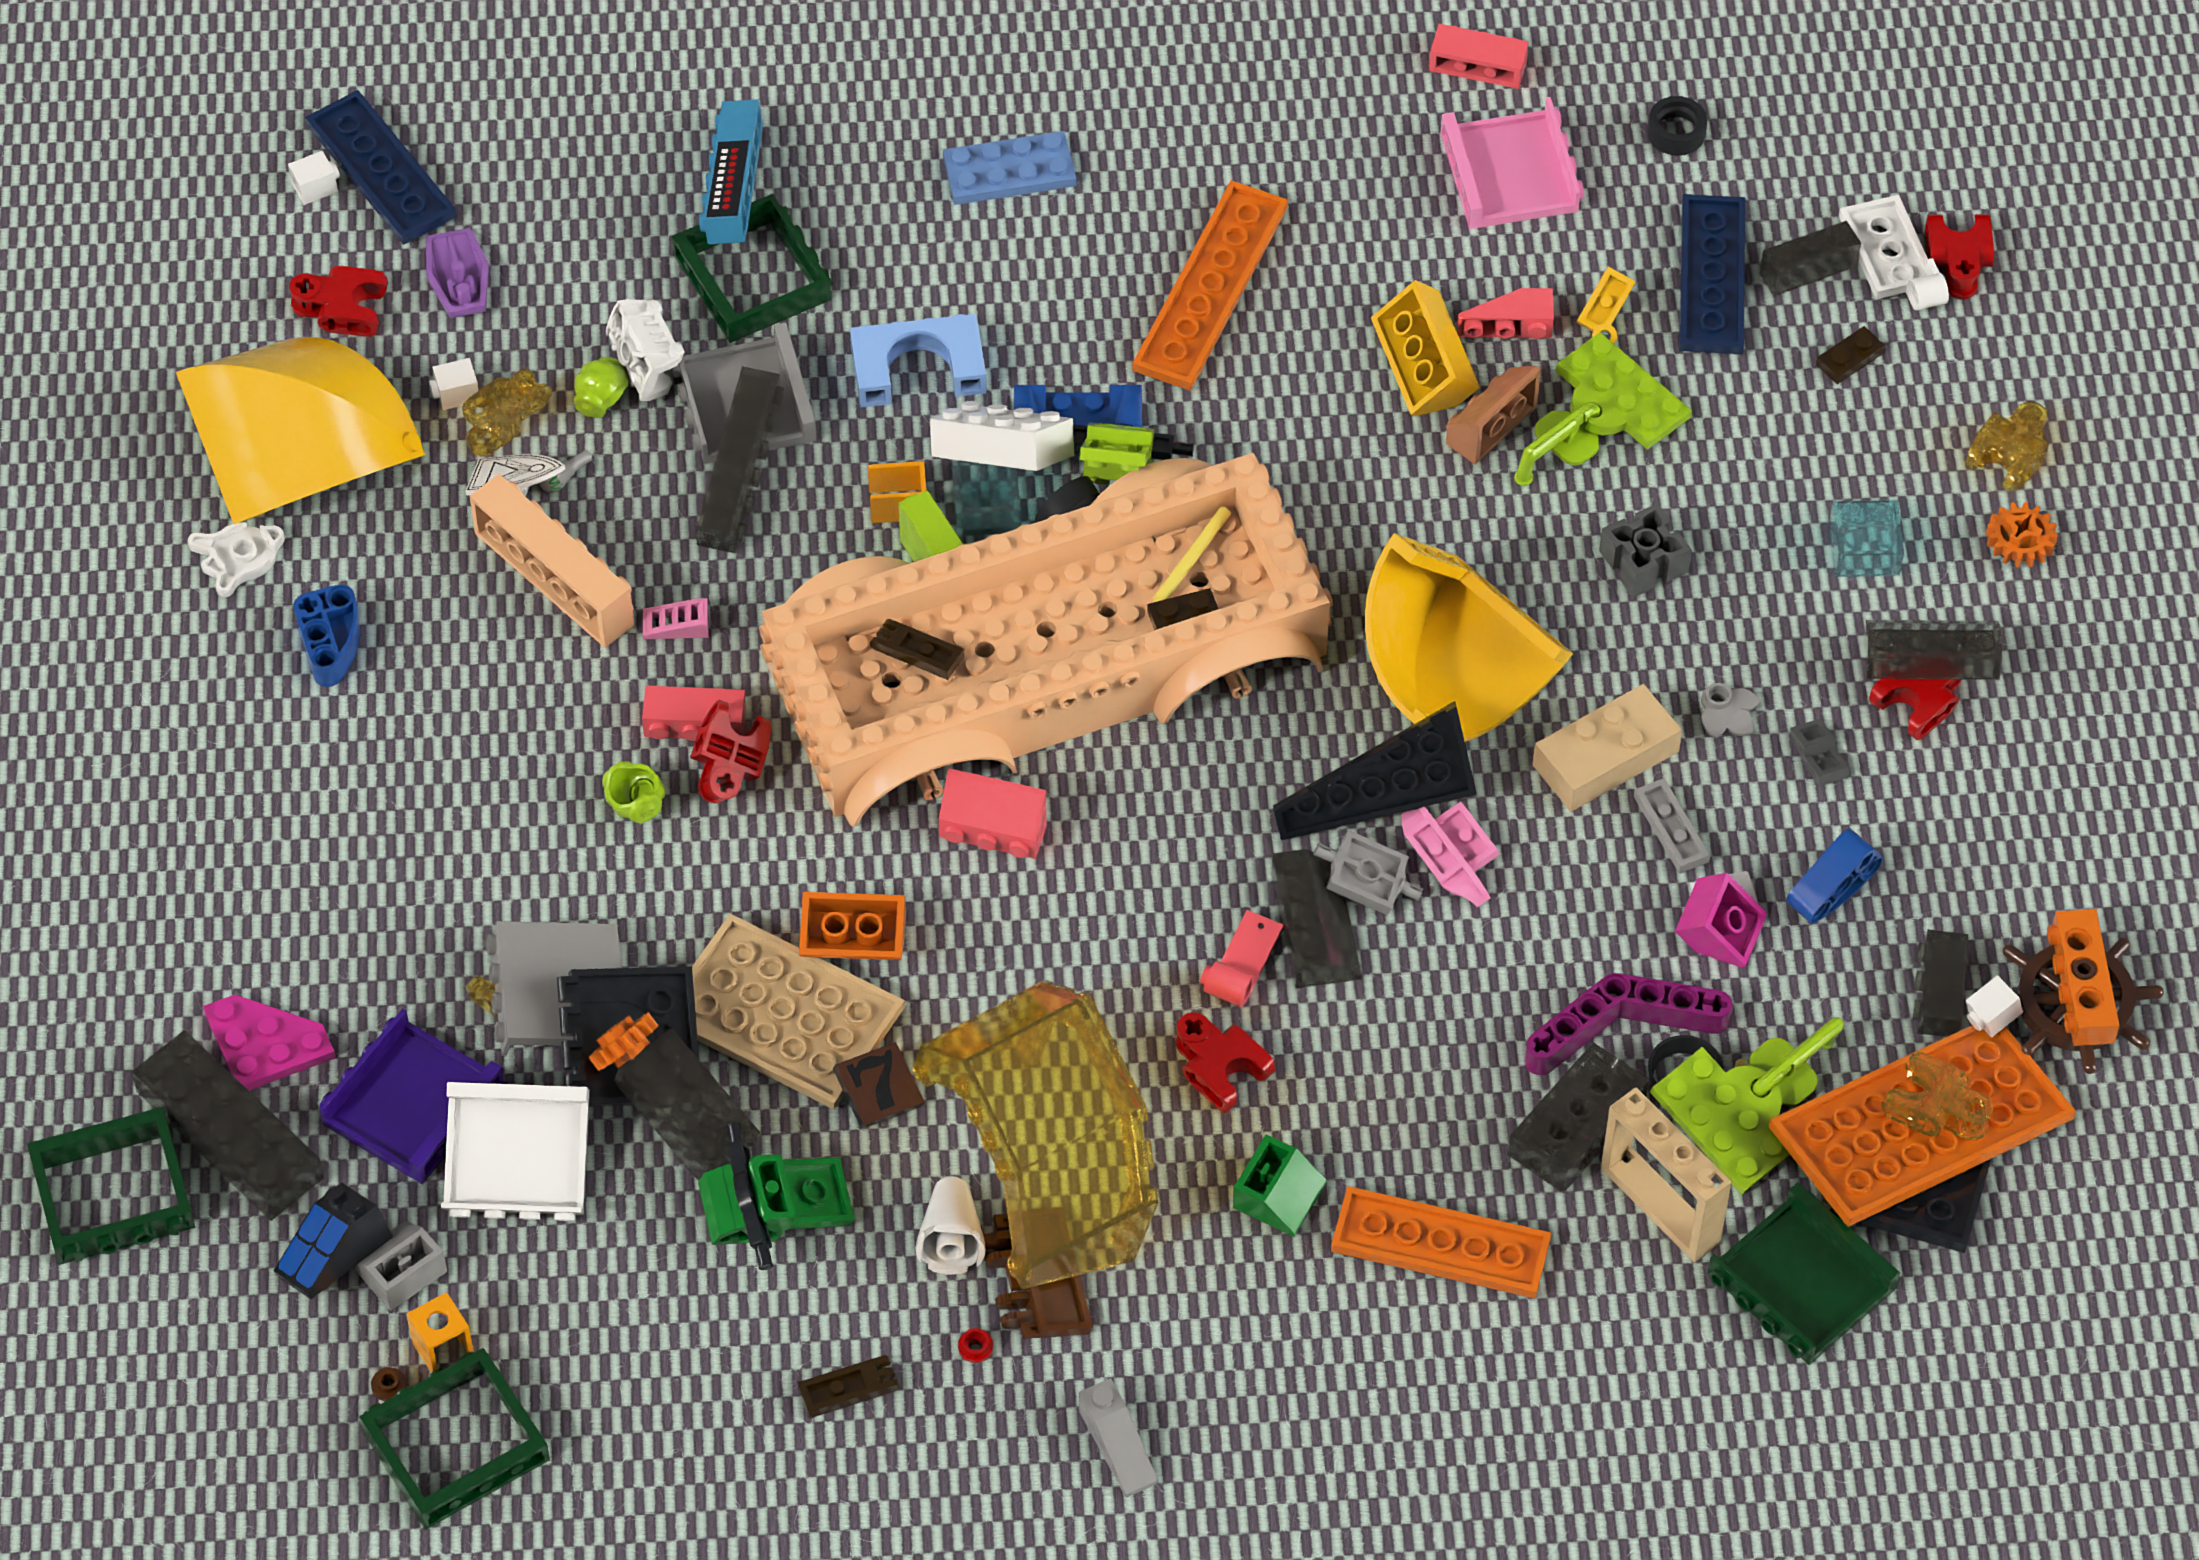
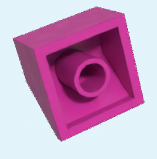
[1675,873,1768,968]

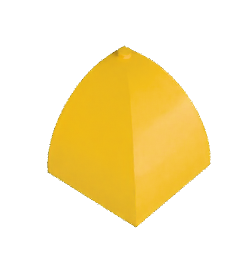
[176,337,425,524]
[1365,533,1573,742]

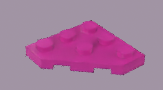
[203,995,336,1094]

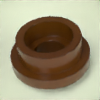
[371,1367,407,1402]

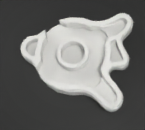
[188,522,285,597]

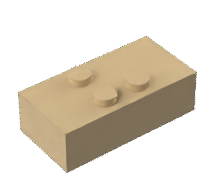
[1533,683,1682,812]

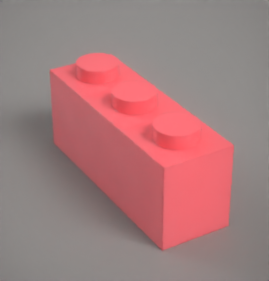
[1429,24,1529,89]
[642,686,746,741]

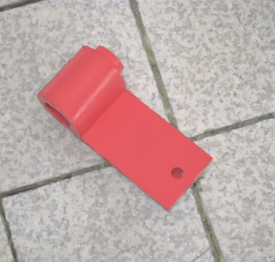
[1200,910,1284,1008]

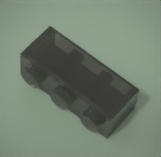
[1759,220,1861,296]
[1912,929,1968,1037]

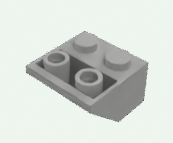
[353,1221,447,1311]

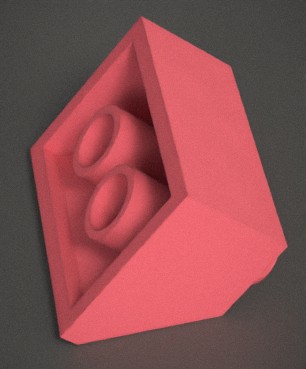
[939,768,1047,859]

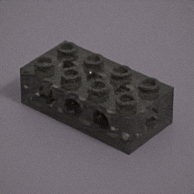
[1508,1042,1649,1194]

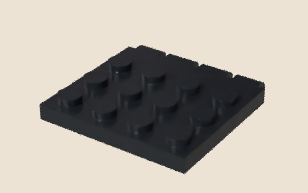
[557,966,702,1107]
[1830,1159,1991,1253]

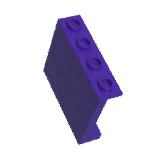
[319,1008,505,1185]

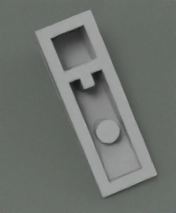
[1079,1378,1158,1498]

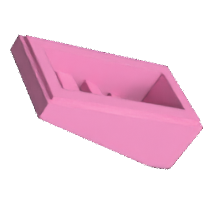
[643,598,709,639]

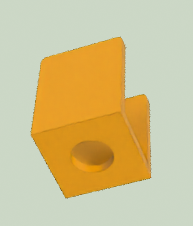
[868,461,926,523]
[406,1292,474,1373]

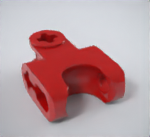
[1925,214,1994,300]
[289,266,388,337]
[1869,647,1965,740]
[1176,1012,1275,1113]

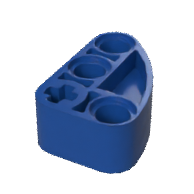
[293,584,360,687]
[1786,828,1883,924]

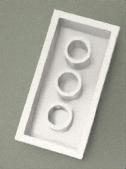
[930,401,1074,471]

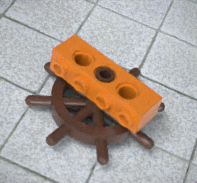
[2003,909,2164,1074]

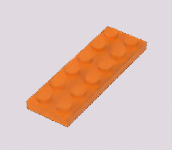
[1331,1186,1552,1299]

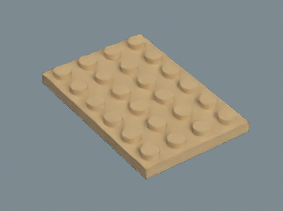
[692,914,905,1110]

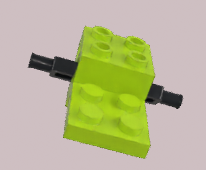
[1073,422,1194,484]

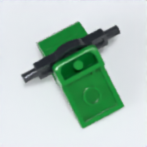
[698,1122,855,1271]

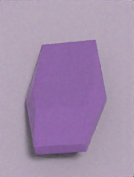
[426,228,489,318]

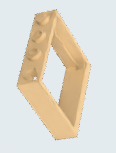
[1601,1087,1732,1263]

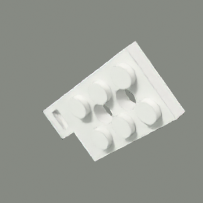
[1839,195,1949,310]

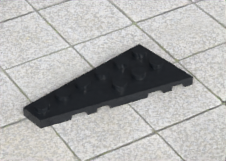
[1273,701,1477,840]

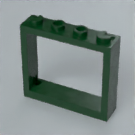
[672,193,833,343]
[27,1107,196,1265]
[359,1347,550,1530]

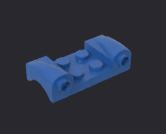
[1014,385,1142,452]

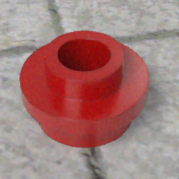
[958,1328,993,1363]

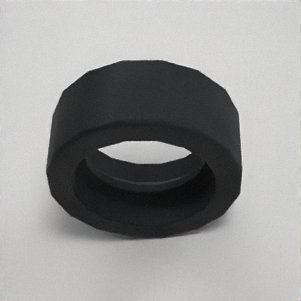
[1647,96,1707,156]

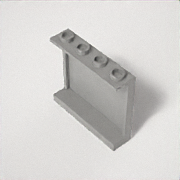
[671,323,817,464]
[486,921,622,1056]

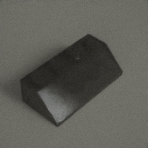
[1866,620,2002,680]
[1271,849,1362,989]

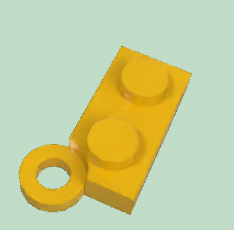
[1576,266,1636,344]

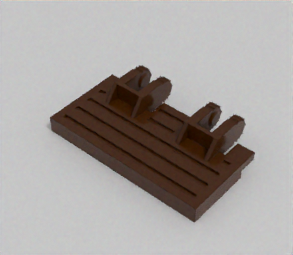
[983,1207,1093,1339]

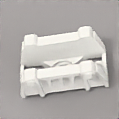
[606,299,685,401]

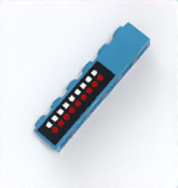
[699,99,763,244]

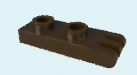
[870,619,964,680]
[797,1355,900,1419]

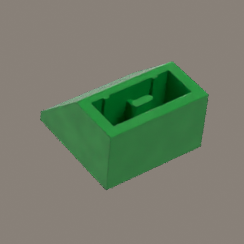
[1233,1134,1327,1237]

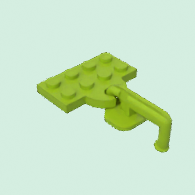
[1514,332,1692,486]
[1650,1017,1844,1195]

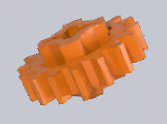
[1986,502,2058,568]
[589,1012,658,1071]

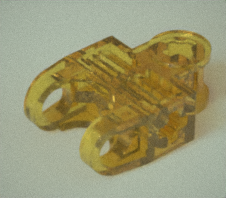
[1965,401,2049,492]

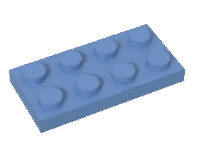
[943,131,1077,205]

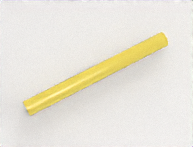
[1153,506,1231,602]

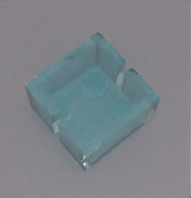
[951,461,1021,536]
[1829,500,1904,577]

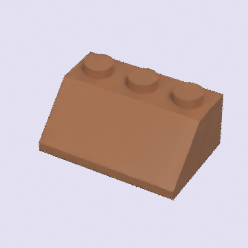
[1446,366,1541,465]

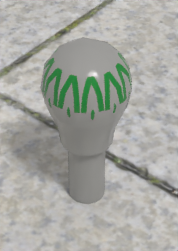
[538,450,592,493]

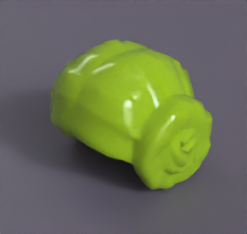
[574,357,629,418]
[602,761,665,824]

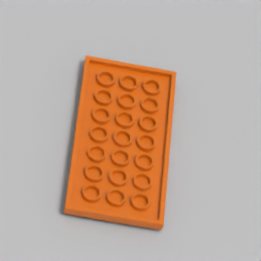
[1769,1025,2076,1227]

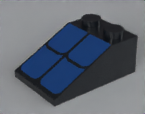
[273,1182,393,1299]

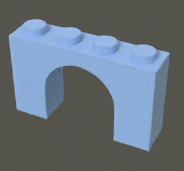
[850,314,987,408]

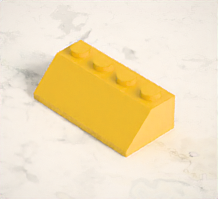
[1371,280,1480,417]

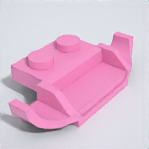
[1401,801,1500,908]

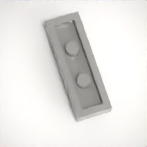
[1633,778,1710,874]

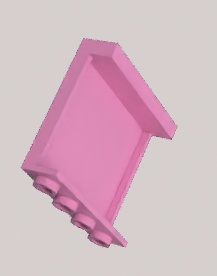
[1440,97,1584,229]

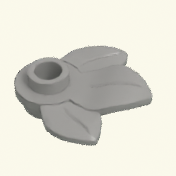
[1701,683,1761,738]

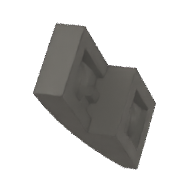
[1790,718,1849,786]

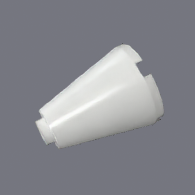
[915,1176,986,1275]

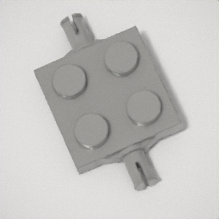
[1313,830,1423,915]

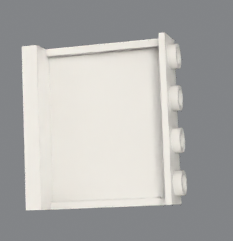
[441,1082,590,1221]

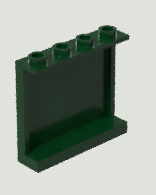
[1707,1182,1900,1365]

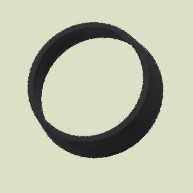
[1035,476,1100,523]
[1648,1035,1724,1088]

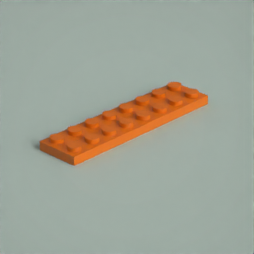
[1132,180,1288,391]

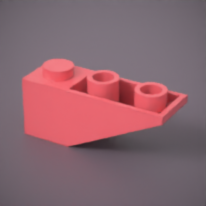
[1457,288,1554,339]

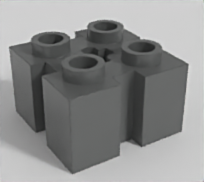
[1599,503,1692,598]

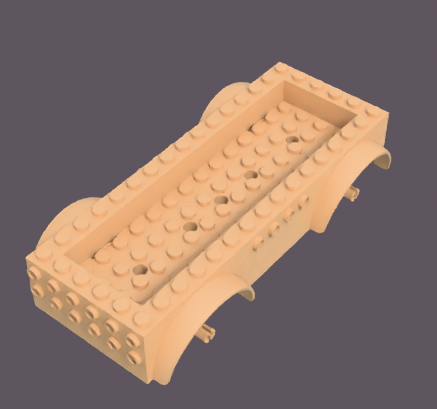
[759,453,1333,827]

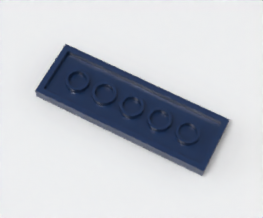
[305,90,457,245]
[1679,194,1745,355]

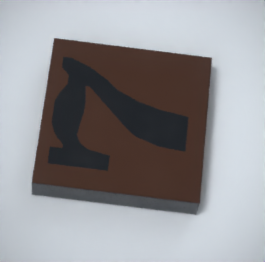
[833,1042,925,1129]

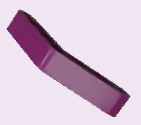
[1524,973,1733,1075]

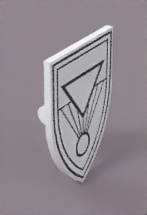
[465,454,565,496]

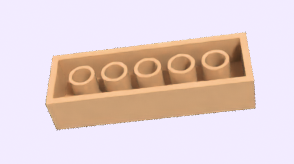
[470,474,634,648]

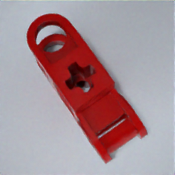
[690,699,771,804]

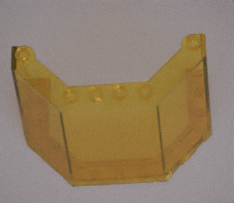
[913,980,1159,1289]

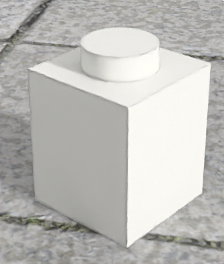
[288,151,340,205]
[429,358,480,410]
[1966,975,2023,1038]

